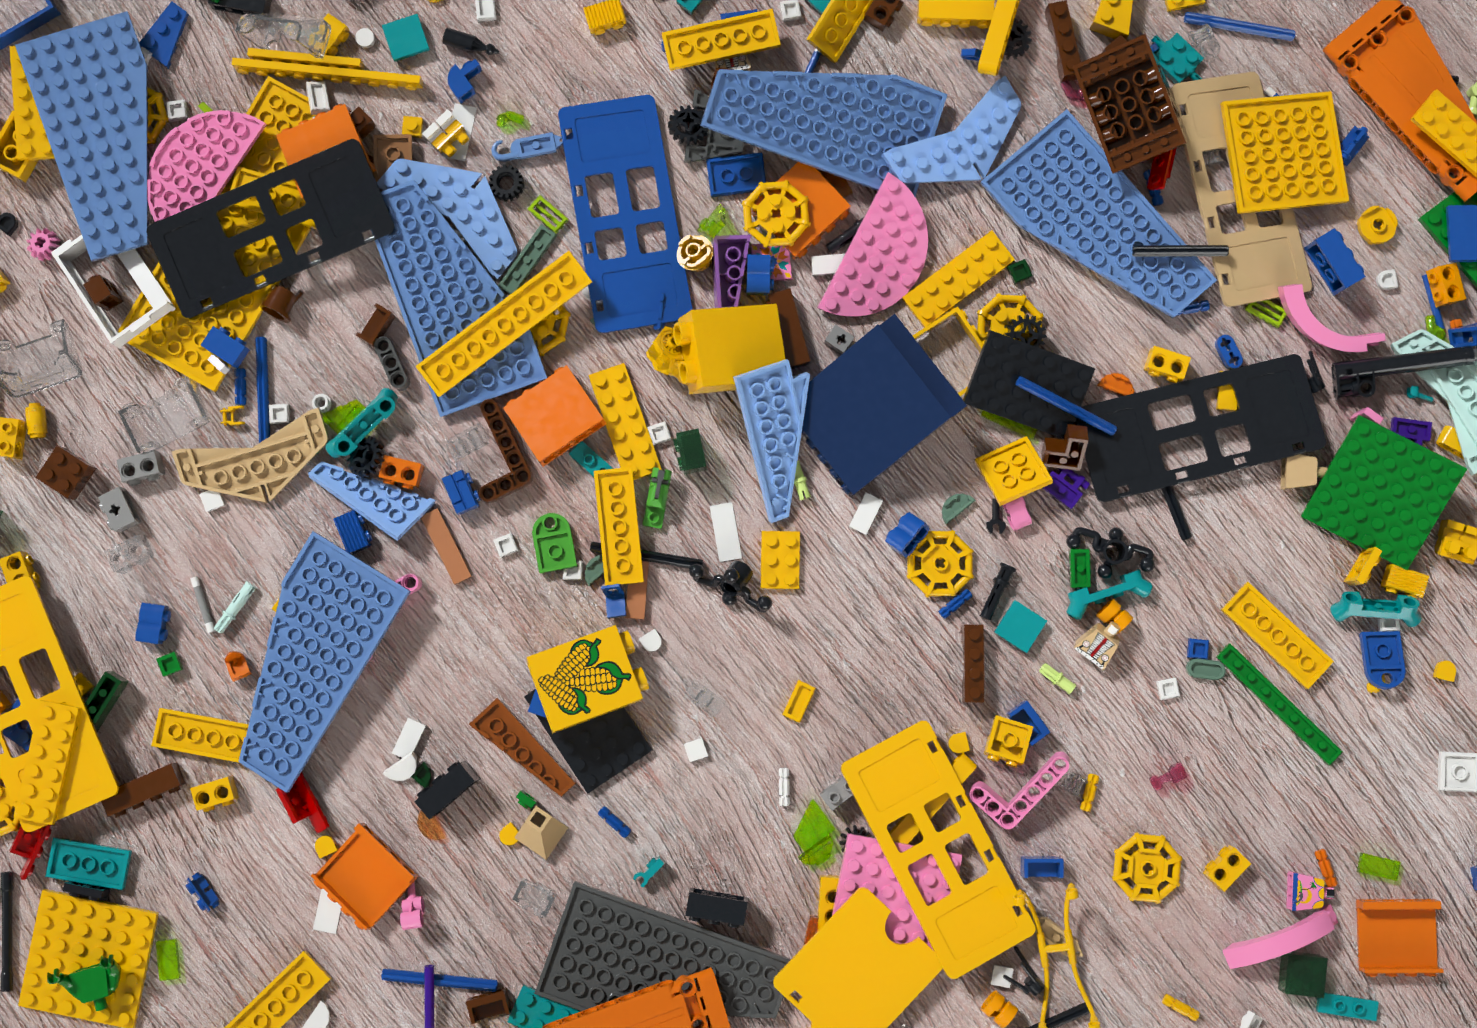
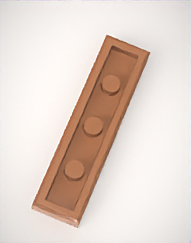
[421,508,472,585]

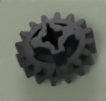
[1004,19,1032,60]
[668,105,708,146]
[1004,314,1047,348]
[347,436,386,478]

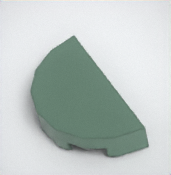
[942,494,976,524]
[585,555,604,586]

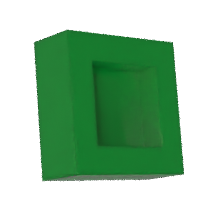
[156,652,183,677]
[516,790,538,809]

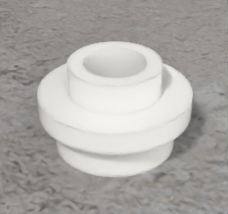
[312,394,332,413]

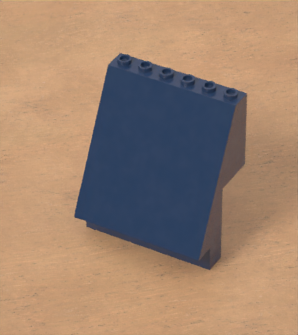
[801,314,967,496]

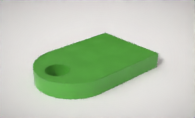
[532,513,578,574]

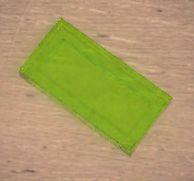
[1357,852,1401,881]
[156,938,181,981]

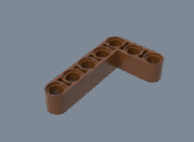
[479,399,533,503]

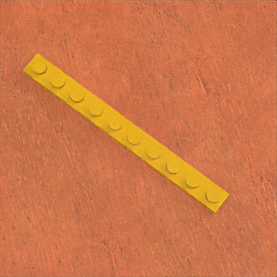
[231,58,423,90]

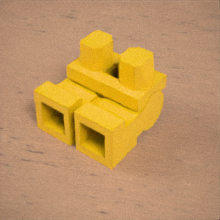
[1434,519,1477,565]

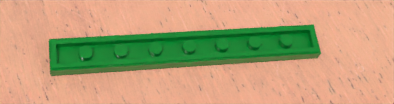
[1216,643,1343,766]

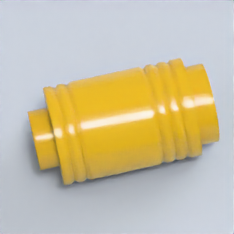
[25,403,48,439]

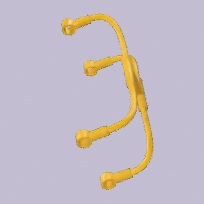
[1013,883,1101,1028]

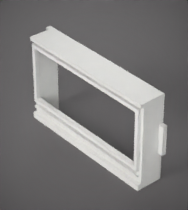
[51,235,176,349]

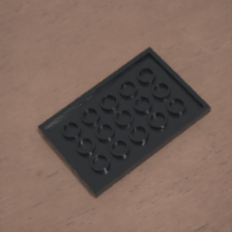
[963,330,1096,439]
[524,690,652,794]

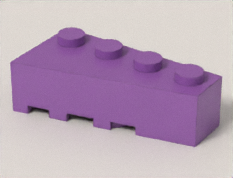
[711,235,751,308]

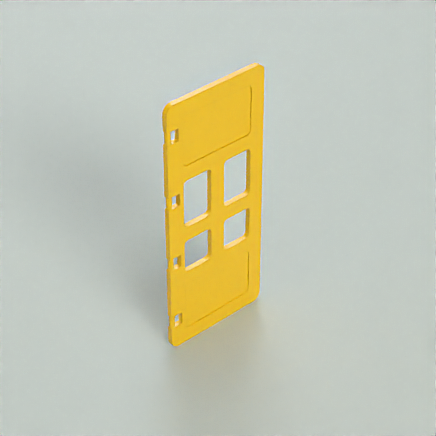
[0,576,119,832]
[841,721,1036,979]

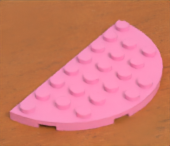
[147,110,267,222]
[817,172,928,317]

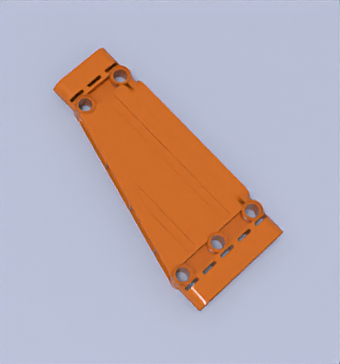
[1322,0,1477,202]
[542,967,731,1028]

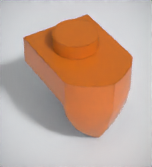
[225,651,252,682]

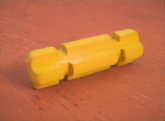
[1080,773,1099,812]
[1162,994,1200,1021]

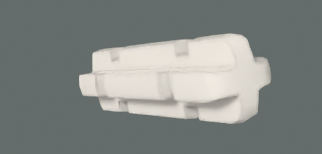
[779,768,790,806]

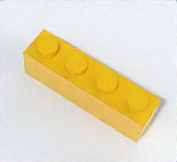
[917,0,995,29]

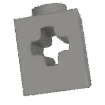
[824,324,855,355]

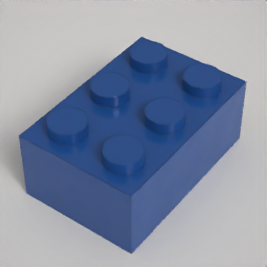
[1304,228,1366,296]

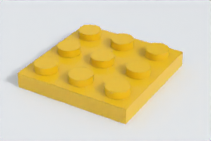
[975,436,1053,506]

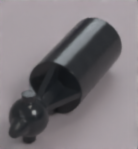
[443,27,499,55]

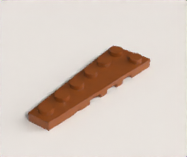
[469,698,576,797]

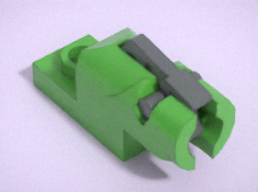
[643,467,672,529]

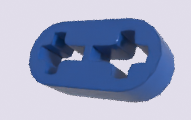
[1215,335,1243,370]

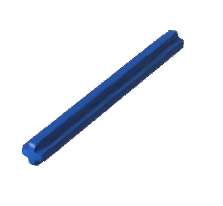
[1184,12,1296,41]
[255,337,270,443]
[1015,376,1117,435]
[381,968,498,992]

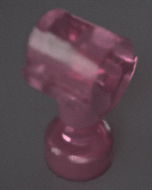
[1149,762,1188,792]

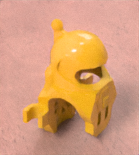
[646,326,688,385]

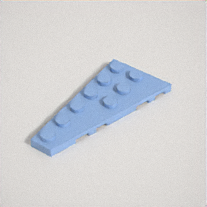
[308,461,435,541]

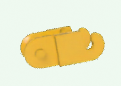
[219,406,246,426]

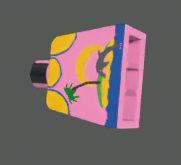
[1286,871,1335,911]

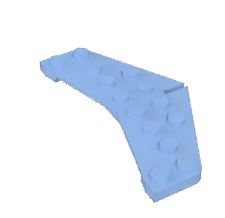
[882,76,1021,184]
[377,158,517,280]

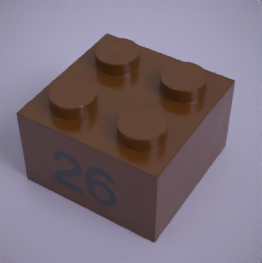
[35,445,97,500]

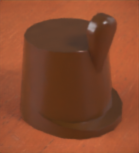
[260,285,303,323]

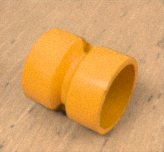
[1096,598,1133,635]
[980,990,1018,1028]

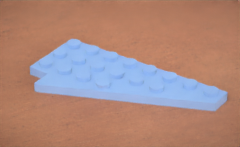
[733,359,810,523]

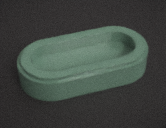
[1186,659,1226,680]

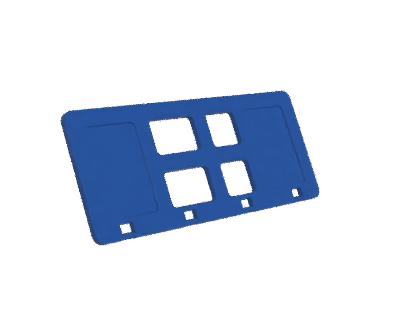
[558,95,693,333]

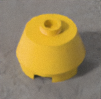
[677,235,713,272]

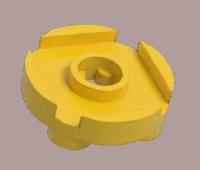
[1357,206,1398,245]

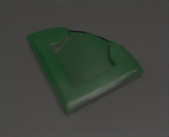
[411,761,431,788]

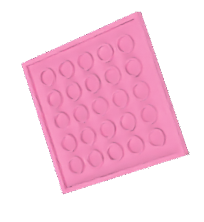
[832,833,962,949]

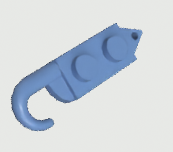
[491,132,563,162]

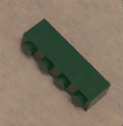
[76,671,129,732]

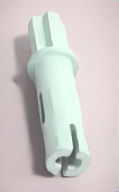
[214,581,256,634]

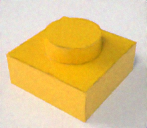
[402,116,423,138]

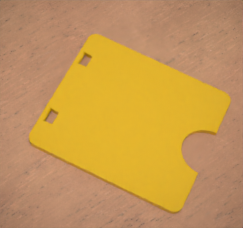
[773,887,943,1028]

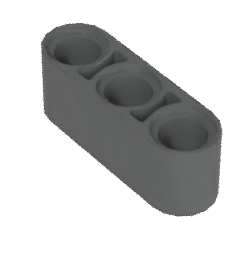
[374,336,410,391]

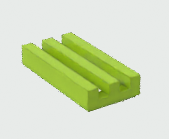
[528,195,569,234]
[1244,300,1286,328]

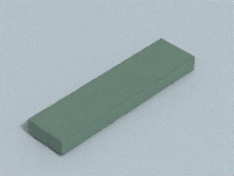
[498,224,557,294]

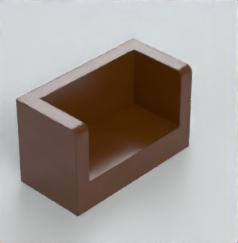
[356,303,396,348]
[466,988,512,1024]

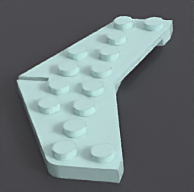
[1390,329,1477,476]

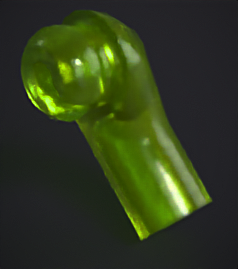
[496,111,525,128]
[1425,315,1446,340]

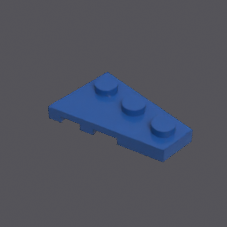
[139,1,189,69]

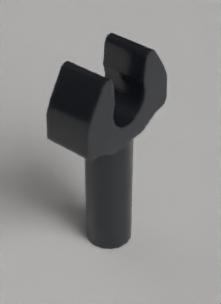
[986,498,1006,534]

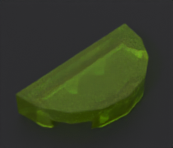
[798,834,834,866]

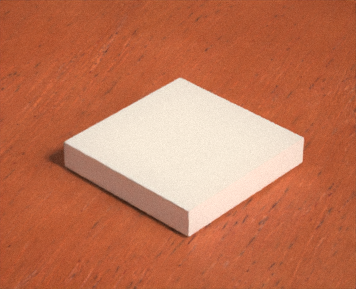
[1438,751,1477,792]

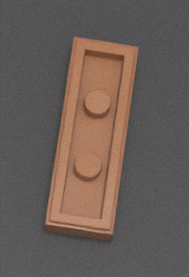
[625,561,649,620]

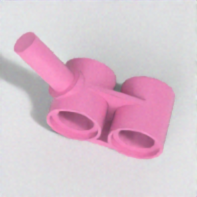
[1002,496,1032,531]
[400,883,425,930]

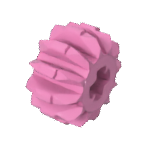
[26,228,61,261]

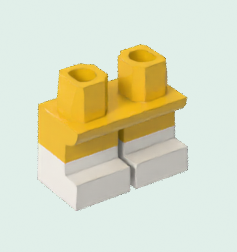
[422,109,469,158]

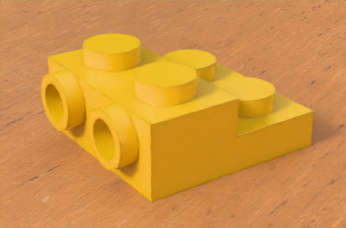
[983,715,1033,768]

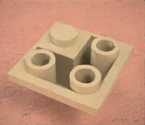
[515,805,569,860]

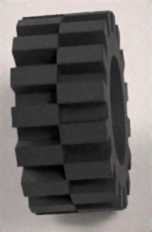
[489,164,524,202]

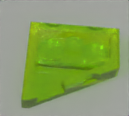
[697,204,726,238]

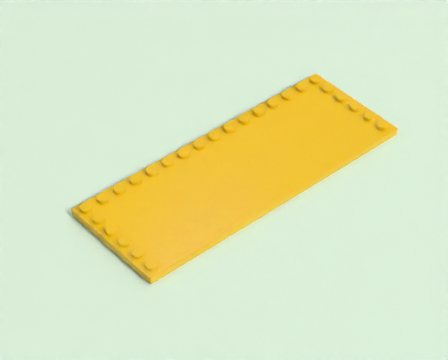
[118,76,363,392]

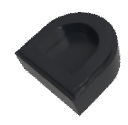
[0,213,19,236]

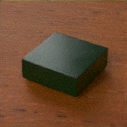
[1007,259,1033,285]

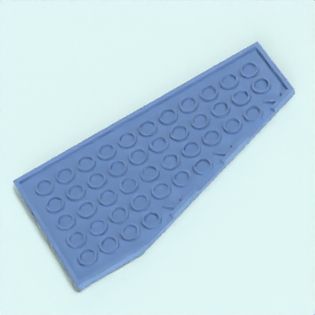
[15,11,149,262]
[700,69,948,196]
[980,109,1217,318]
[371,180,548,417]
[238,531,411,793]

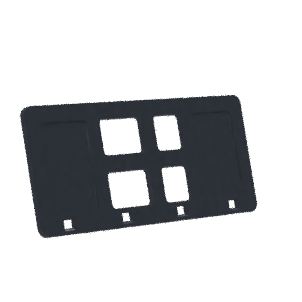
[146,139,395,318]
[1075,354,1326,503]

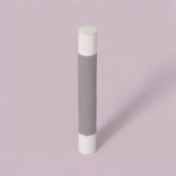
[190,576,215,633]

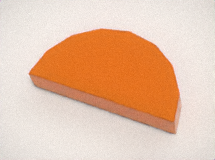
[1097,373,1134,396]

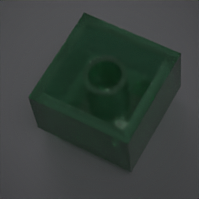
[673,428,707,475]
[1278,951,1328,998]

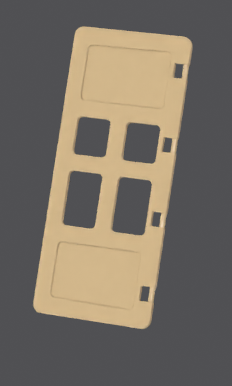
[1171,72,1312,307]

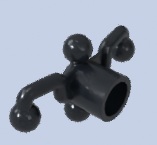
[1066,527,1155,579]
[689,561,772,613]

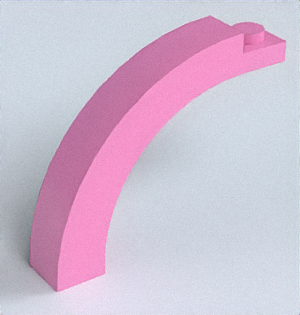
[1278,284,1386,352]
[1222,904,1338,969]

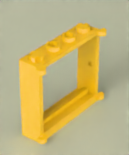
[913,306,984,397]

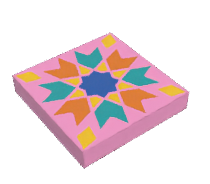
[751,244,792,281]

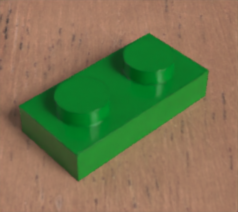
[1069,549,1091,588]

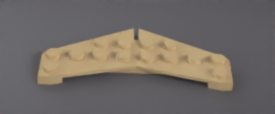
[172,408,329,503]

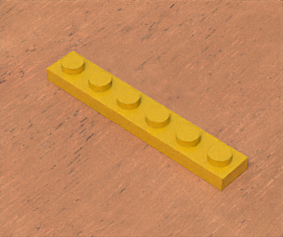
[247,48,364,70]

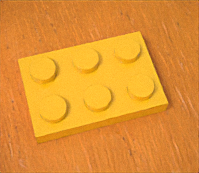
[761,531,800,589]

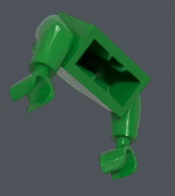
[47,954,121,1011]

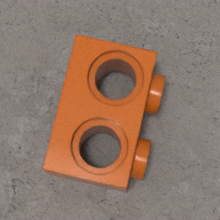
[378,455,424,490]

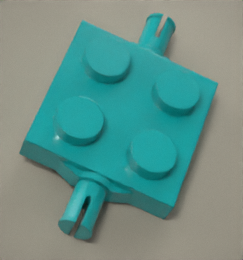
[1151,33,1204,84]

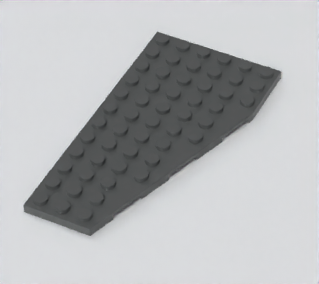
[534,881,791,1018]

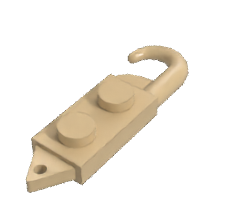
[1017,903,1083,957]

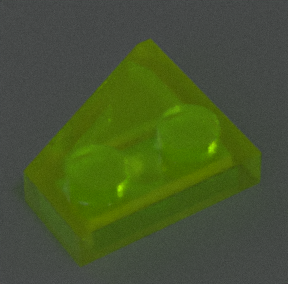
[322,399,366,434]
[793,799,835,853]

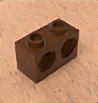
[864,0,904,32]
[83,274,124,311]

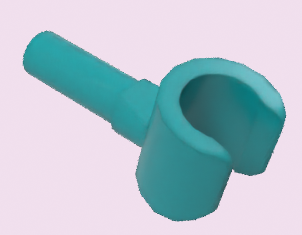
[1407,386,1433,402]

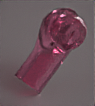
[1060,80,1085,102]

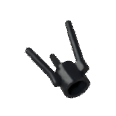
[1307,351,1325,394]
[1003,946,1045,996]

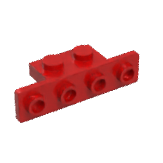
[1147,148,1177,190]
[276,772,330,834]
[9,825,52,881]

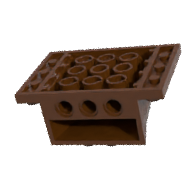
[1072,34,1187,174]

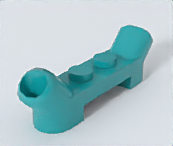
[326,388,398,459]
[1066,569,1153,620]
[1330,591,1422,627]

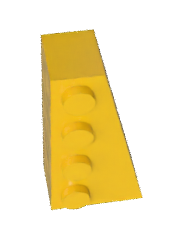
[1089,0,1133,39]

